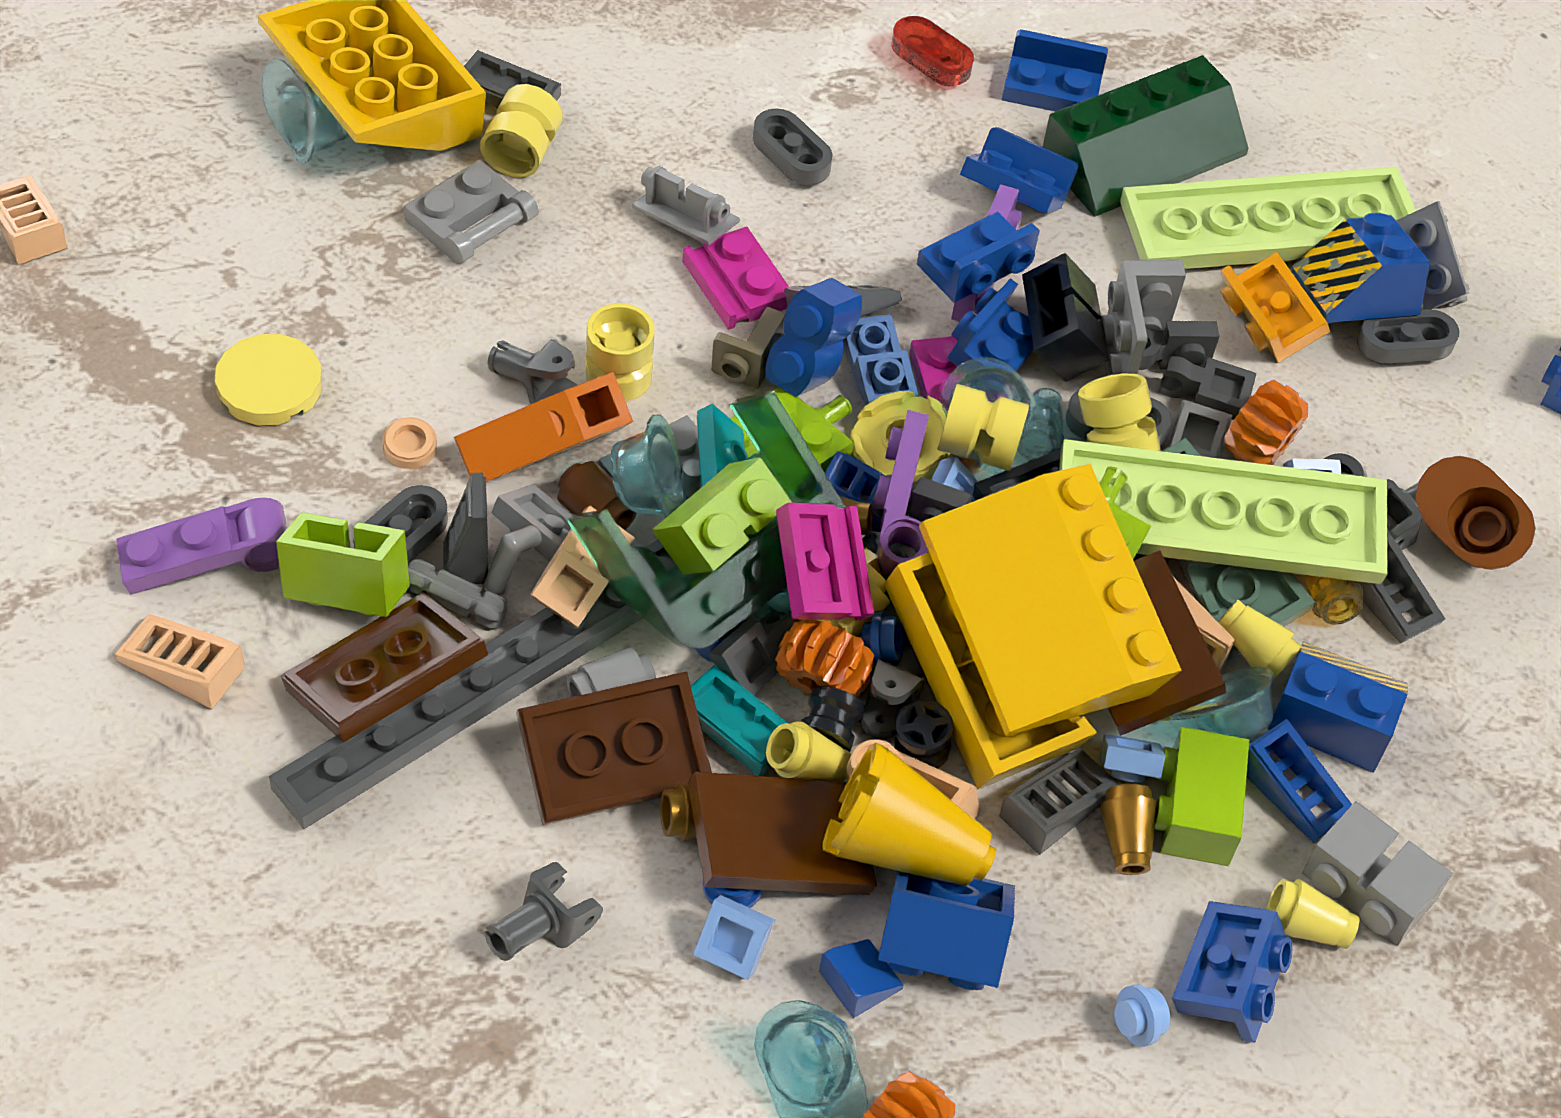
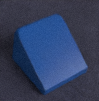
[819,939,904,1019]

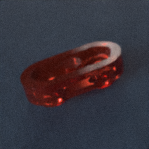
[891,16,974,86]

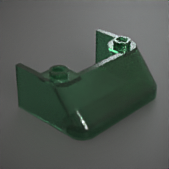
[566,390,846,649]

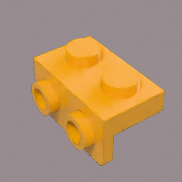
[1220,252,1330,363]

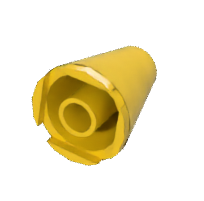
[823,743,997,886]

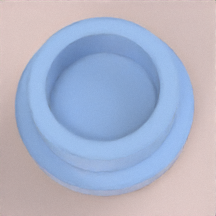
[1114,984,1170,1047]

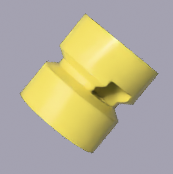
[480,84,563,178]
[586,303,655,402]
[1078,373,1160,451]
[937,384,1029,471]

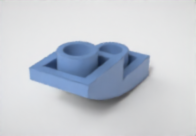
[843,314,918,405]

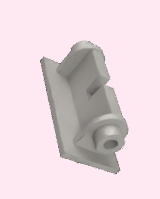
[632,166,740,246]
[1396,201,1470,310]

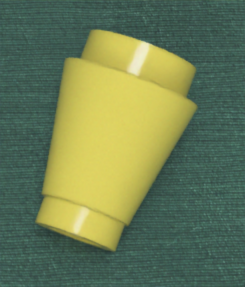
[1218,600,1302,680]
[766,721,851,782]
[1266,879,1360,949]

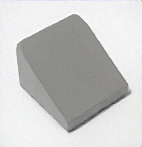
[1167,400,1233,458]

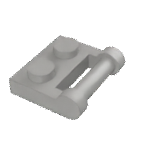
[404,160,539,264]

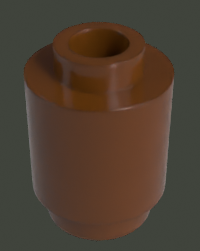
[557,461,638,531]

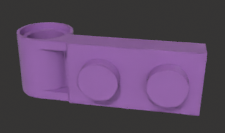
[873,410,929,579]
[116,497,287,595]

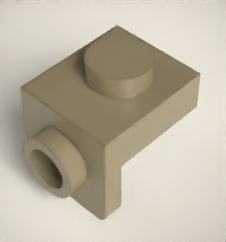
[711,307,785,389]

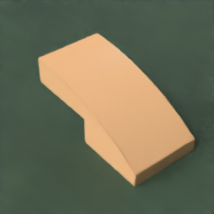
[530,505,635,628]

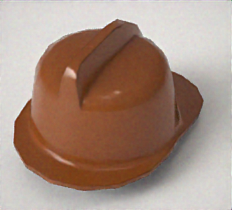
[1415,456,1536,570]

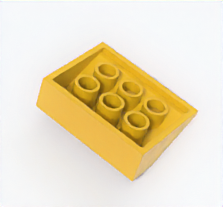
[258,0,486,151]
[919,464,1182,736]

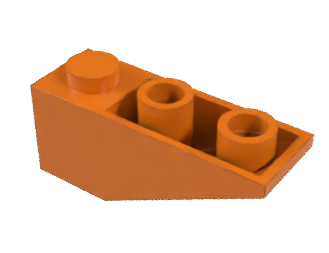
[454,372,634,482]

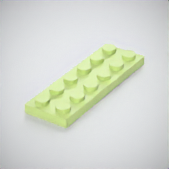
[1120,167,1416,269]
[1059,439,1387,584]

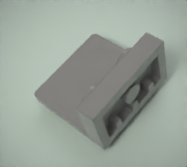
[1099,260,1186,376]

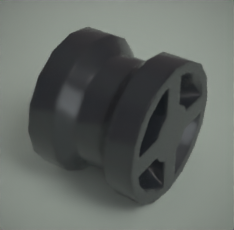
[801,686,865,752]
[894,700,953,769]

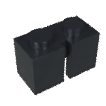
[1022,253,1109,382]

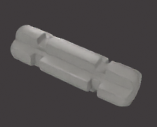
[407,559,508,628]

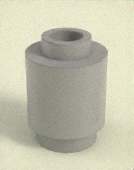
[567,647,656,697]

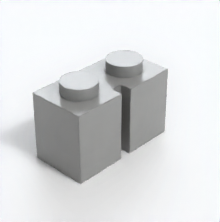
[1302,801,1453,946]

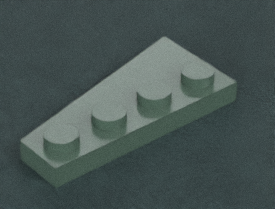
[1163,438,1315,661]

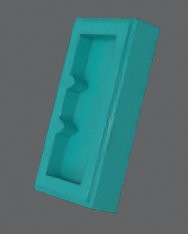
[696,404,749,487]
[691,665,788,776]

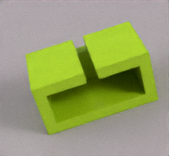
[652,457,792,575]
[276,512,410,617]
[1155,726,1249,866]

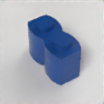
[766,277,862,397]

